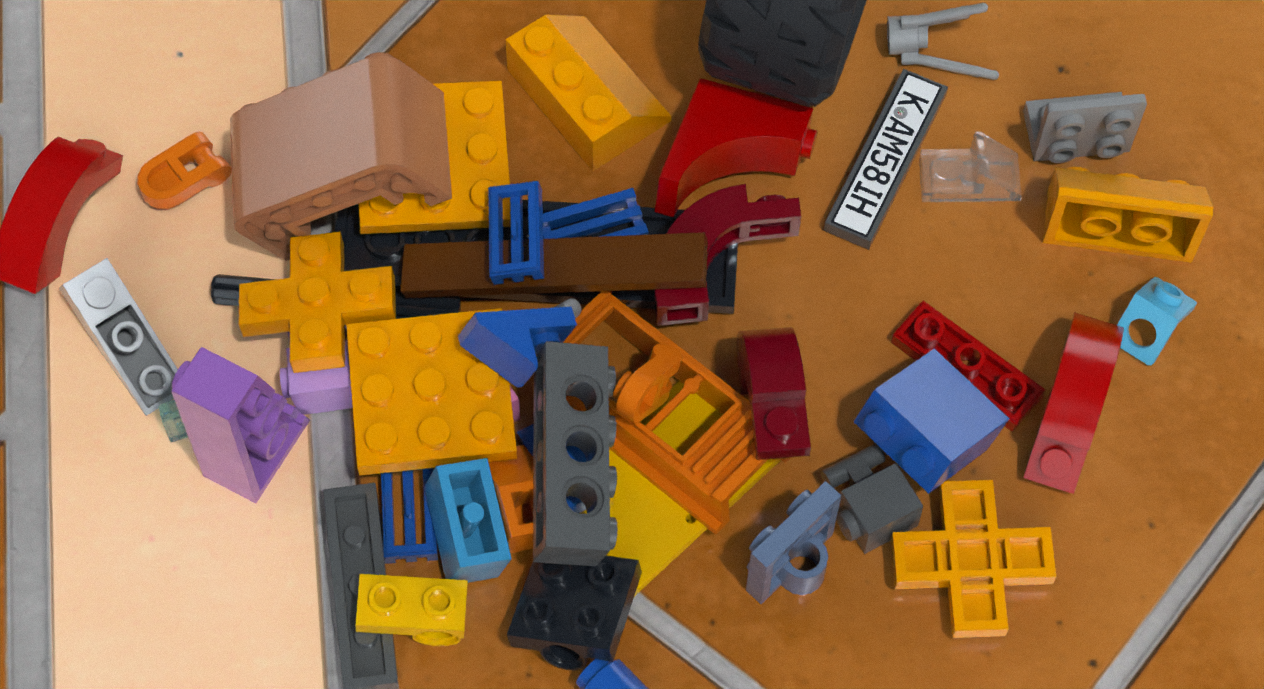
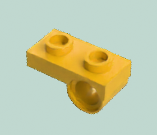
[355,574,468,646]

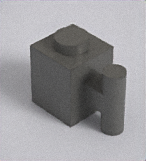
[821,443,923,554]

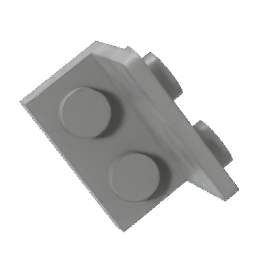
[1023,92,1147,163]

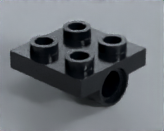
[507,556,642,670]

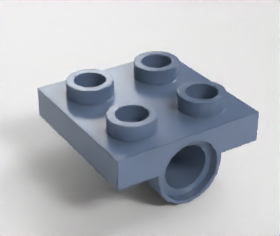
[746,481,841,604]

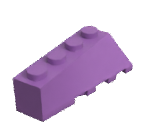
[171,347,310,504]

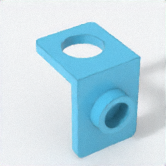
[1117,277,1197,366]

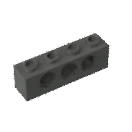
[533,341,618,566]

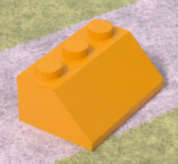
[505,15,671,171]
[1043,167,1213,263]

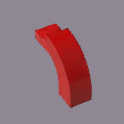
[0,136,123,294]
[1023,312,1124,494]

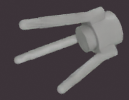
[887,3,999,80]

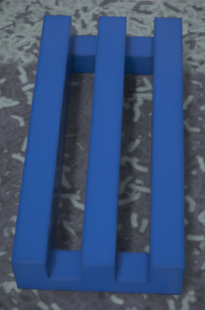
[488,181,544,285]
[543,188,649,239]
[381,468,438,564]

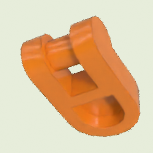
[137,131,232,209]
[613,344,683,423]

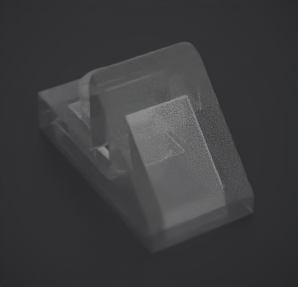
[919,131,1022,202]

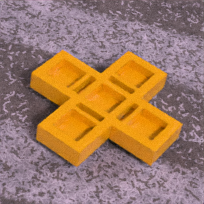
[239,232,396,373]
[891,480,1056,638]

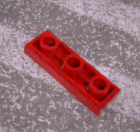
[891,300,1046,432]

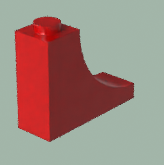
[655,78,818,217]

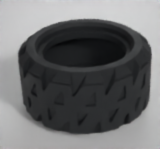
[698,0,867,108]

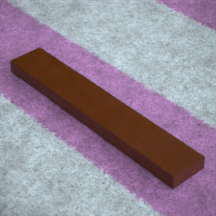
[401,232,708,298]

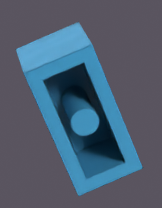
[424,458,512,583]

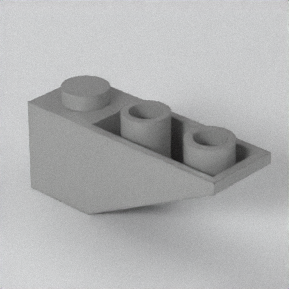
[59,258,178,416]

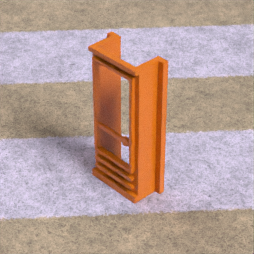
[533,291,792,535]

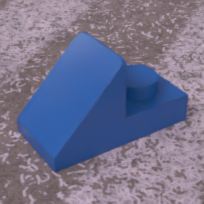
[458,306,577,388]

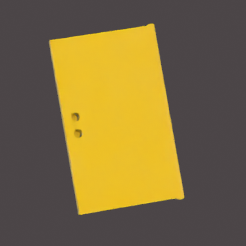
[579,381,781,597]

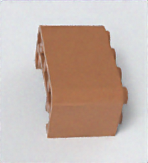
[230,52,452,261]

